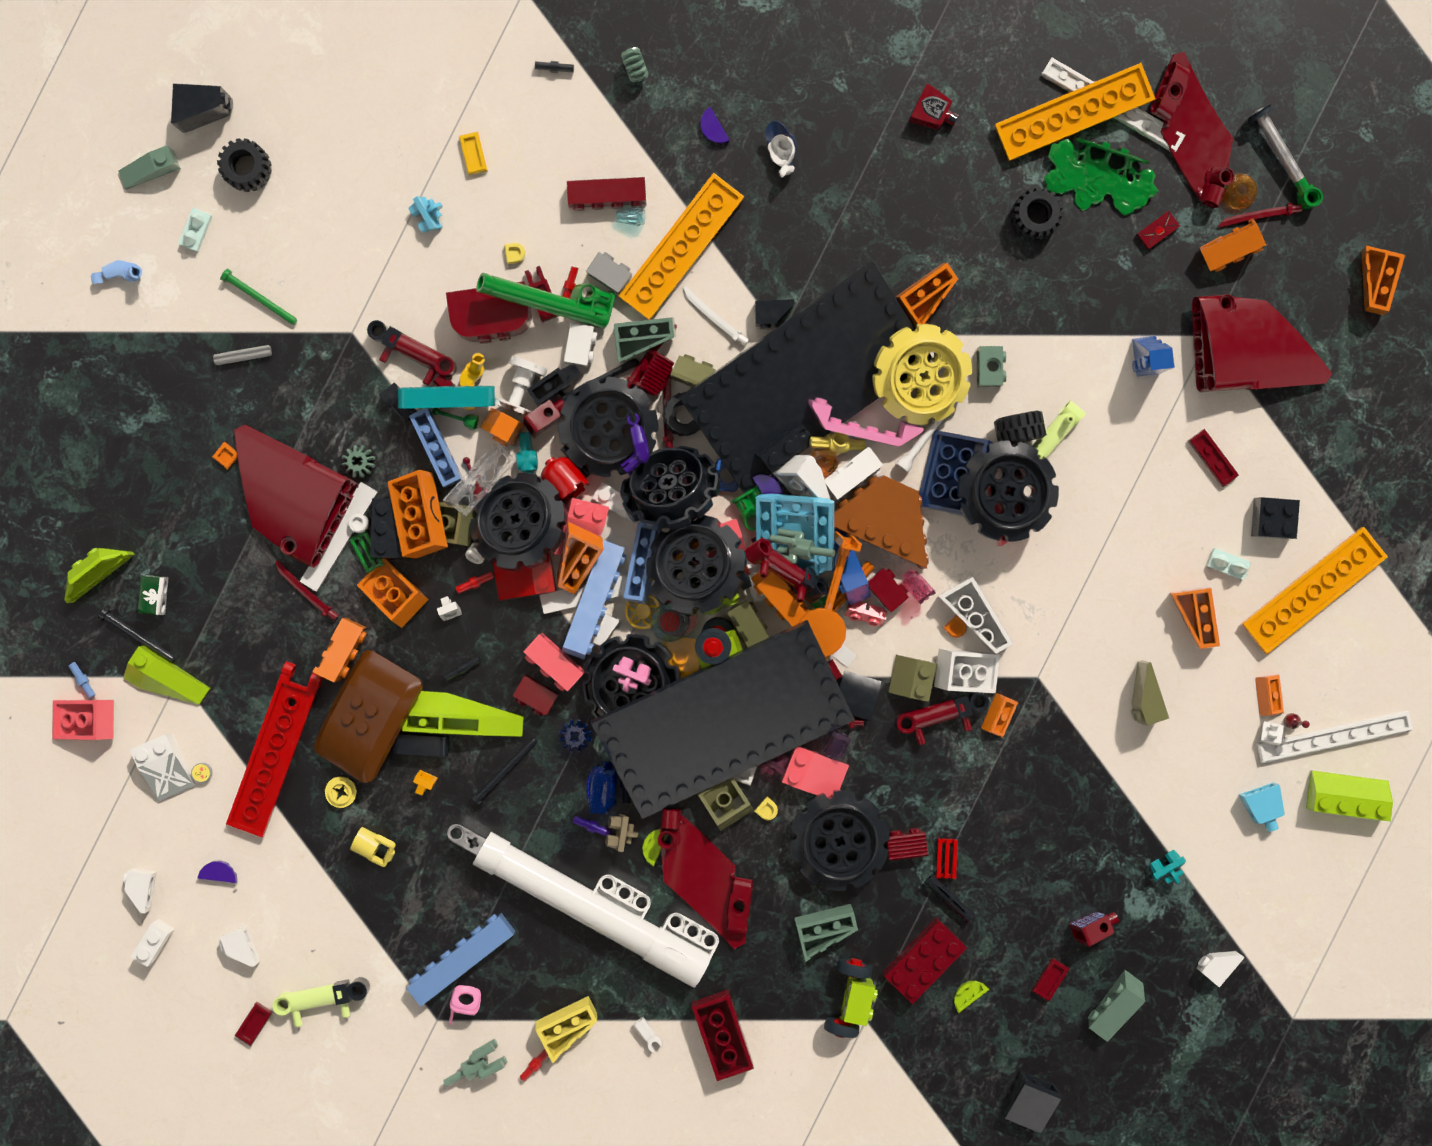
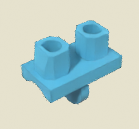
[408,196,443,233]

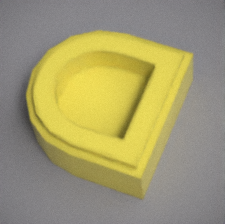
[504,243,526,265]
[754,796,778,820]

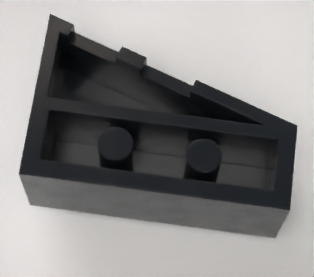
[371,498,410,560]

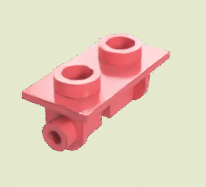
[845,601,887,626]

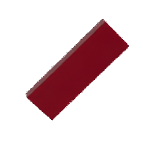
[1188,429,1239,487]

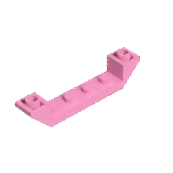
[808,398,924,447]

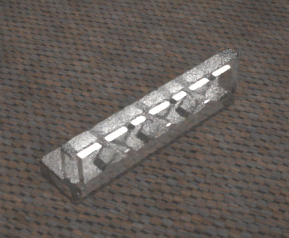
[443,444,516,516]

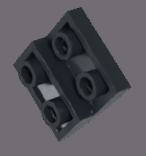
[840,671,882,722]

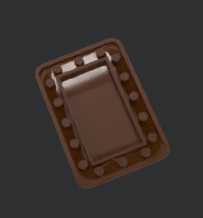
[314,650,423,783]

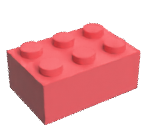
[524,633,584,691]

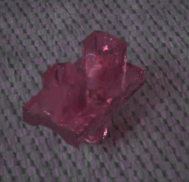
[901,569,936,605]
[758,753,790,776]

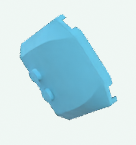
[756,494,834,576]

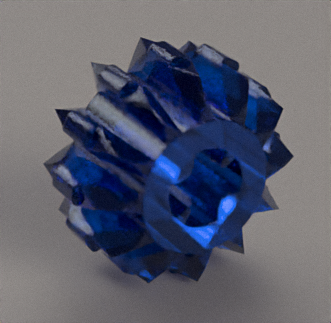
[559,719,592,752]

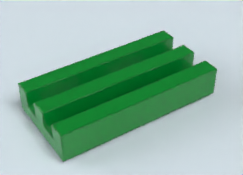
[349,530,385,574]

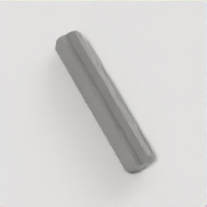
[213,345,272,365]

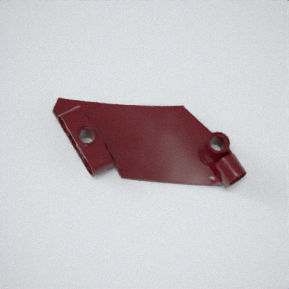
[1150,52,1235,208]
[658,808,753,949]

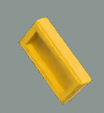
[459,131,488,175]

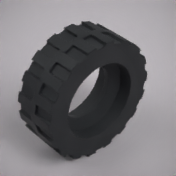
[662,392,700,436]

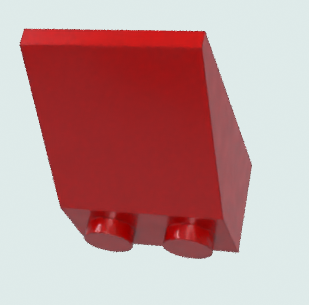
[493,552,557,600]

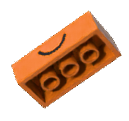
[388,470,448,559]

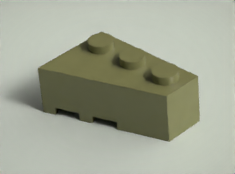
[727,600,772,647]

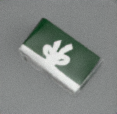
[138,574,168,615]

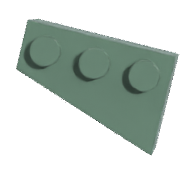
[614,317,676,363]
[795,904,858,962]

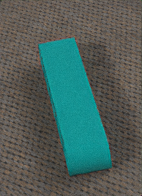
[397,386,495,408]

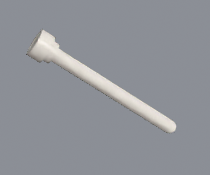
[895,402,956,473]

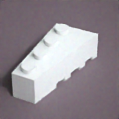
[939,576,1013,654]

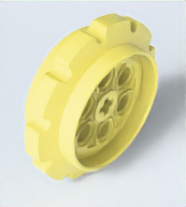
[872,324,972,425]

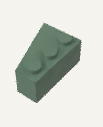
[1088,970,1145,1042]

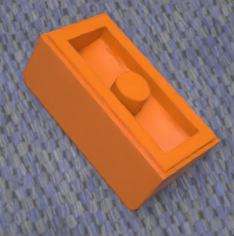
[1255,675,1284,716]
[981,693,1018,738]

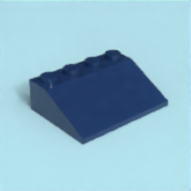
[919,430,993,517]

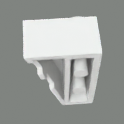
[825,447,883,501]

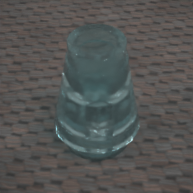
[616,207,645,227]

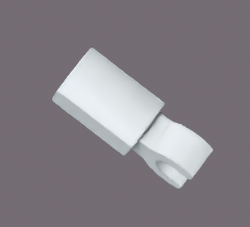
[633,1017,663,1052]

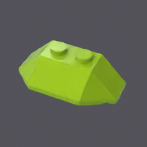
[64,548,135,603]

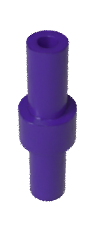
[572,816,611,836]

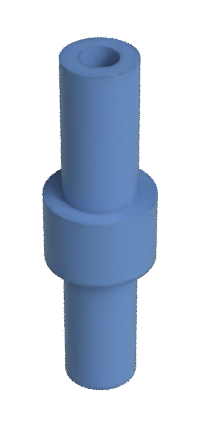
[68,662,96,699]

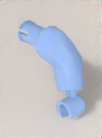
[91,260,142,284]

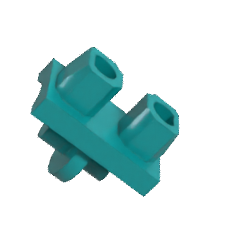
[1149,850,1186,885]

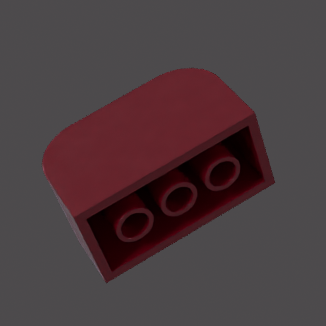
[446,281,532,344]

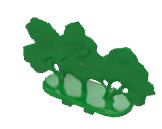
[1044,138,1158,216]

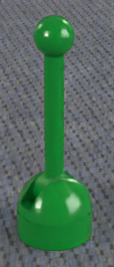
[432,408,479,431]

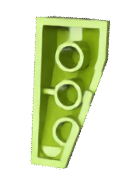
[123,646,210,705]

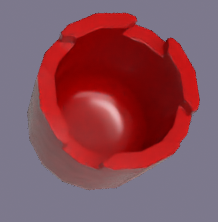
[541,457,590,503]

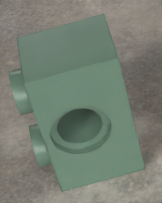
[977,346,1006,387]

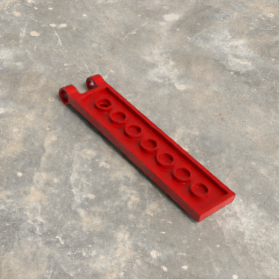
[226,661,323,838]

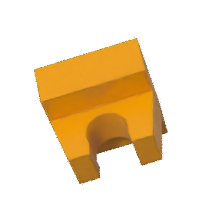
[413,770,438,795]

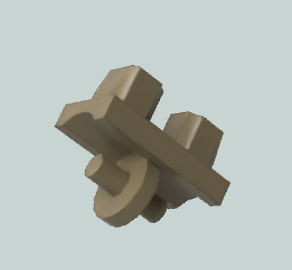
[605,814,638,852]

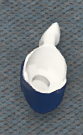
[765,121,797,178]

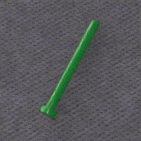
[220,268,297,325]

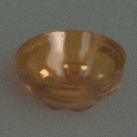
[1222,173,1258,209]
[809,449,838,478]

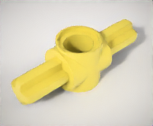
[809,432,866,456]

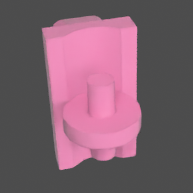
[613,656,651,692]

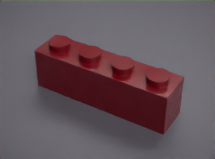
[567,177,647,211]

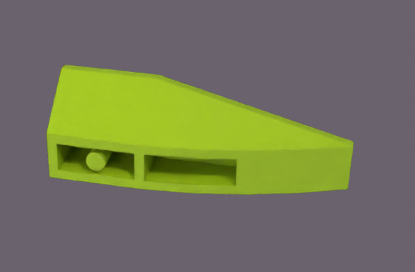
[402,691,524,736]

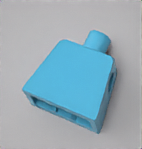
[1239,782,1285,832]

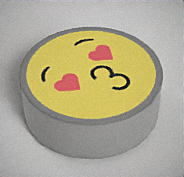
[191,763,212,783]

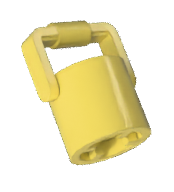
[350,827,396,867]

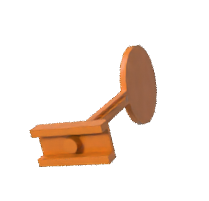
[798,531,862,657]

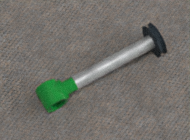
[1247,103,1323,210]

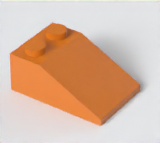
[357,559,429,628]

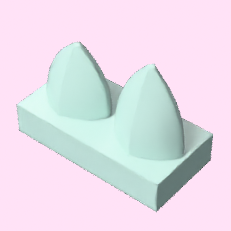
[178,208,213,252]
[1206,548,1251,580]

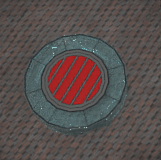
[650,603,689,642]

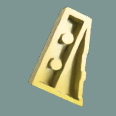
[536,996,597,1063]

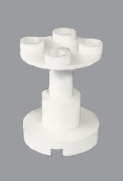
[495,356,547,416]

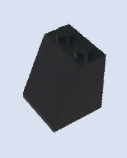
[171,83,233,133]
[1002,1070,1062,1133]

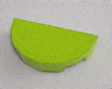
[643,829,668,866]
[954,981,989,1013]

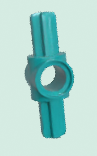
[516,432,538,474]

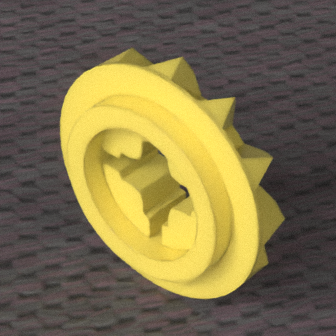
[325,776,357,808]

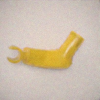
[459,353,485,411]

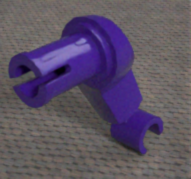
[621,414,649,474]

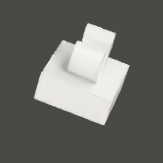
[437,596,462,621]
[1260,721,1284,746]

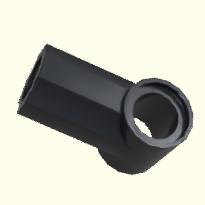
[380,382,418,423]

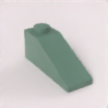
[118,145,181,190]

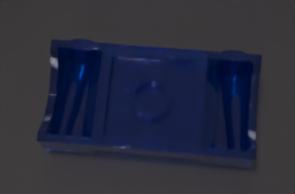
[586,761,618,815]

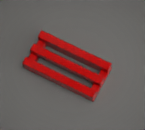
[936,838,958,879]

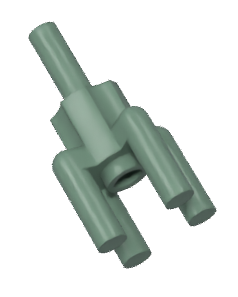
[769,528,835,564]
[443,1039,507,1087]

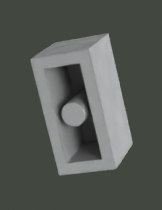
[586,252,632,295]

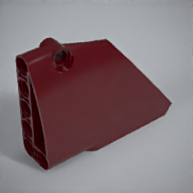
[1192,294,1332,392]
[234,425,359,568]

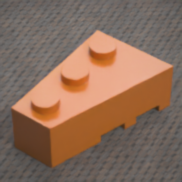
[1199,219,1266,272]
[1361,246,1405,316]
[895,263,958,328]
[480,407,524,447]
[557,522,604,594]
[1170,587,1220,649]
[313,618,367,682]

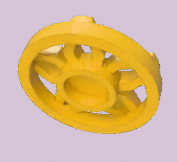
[625,594,661,629]

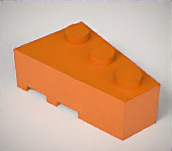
[751,570,810,627]

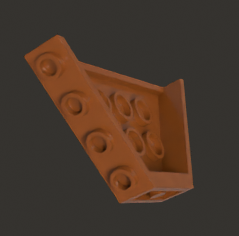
[834,475,929,569]

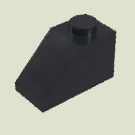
[755,299,794,330]

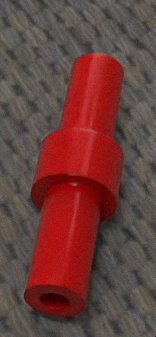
[563,266,579,298]
[456,571,494,594]
[520,1049,548,1082]

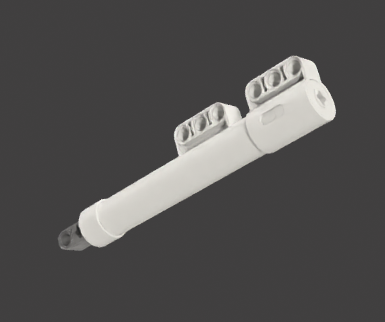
[447,824,719,988]

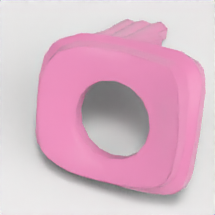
[449,985,481,1025]

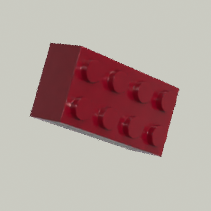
[883,917,967,1004]
[692,989,754,1081]

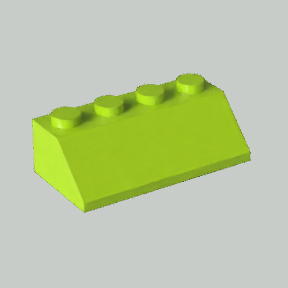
[1306,770,1393,822]

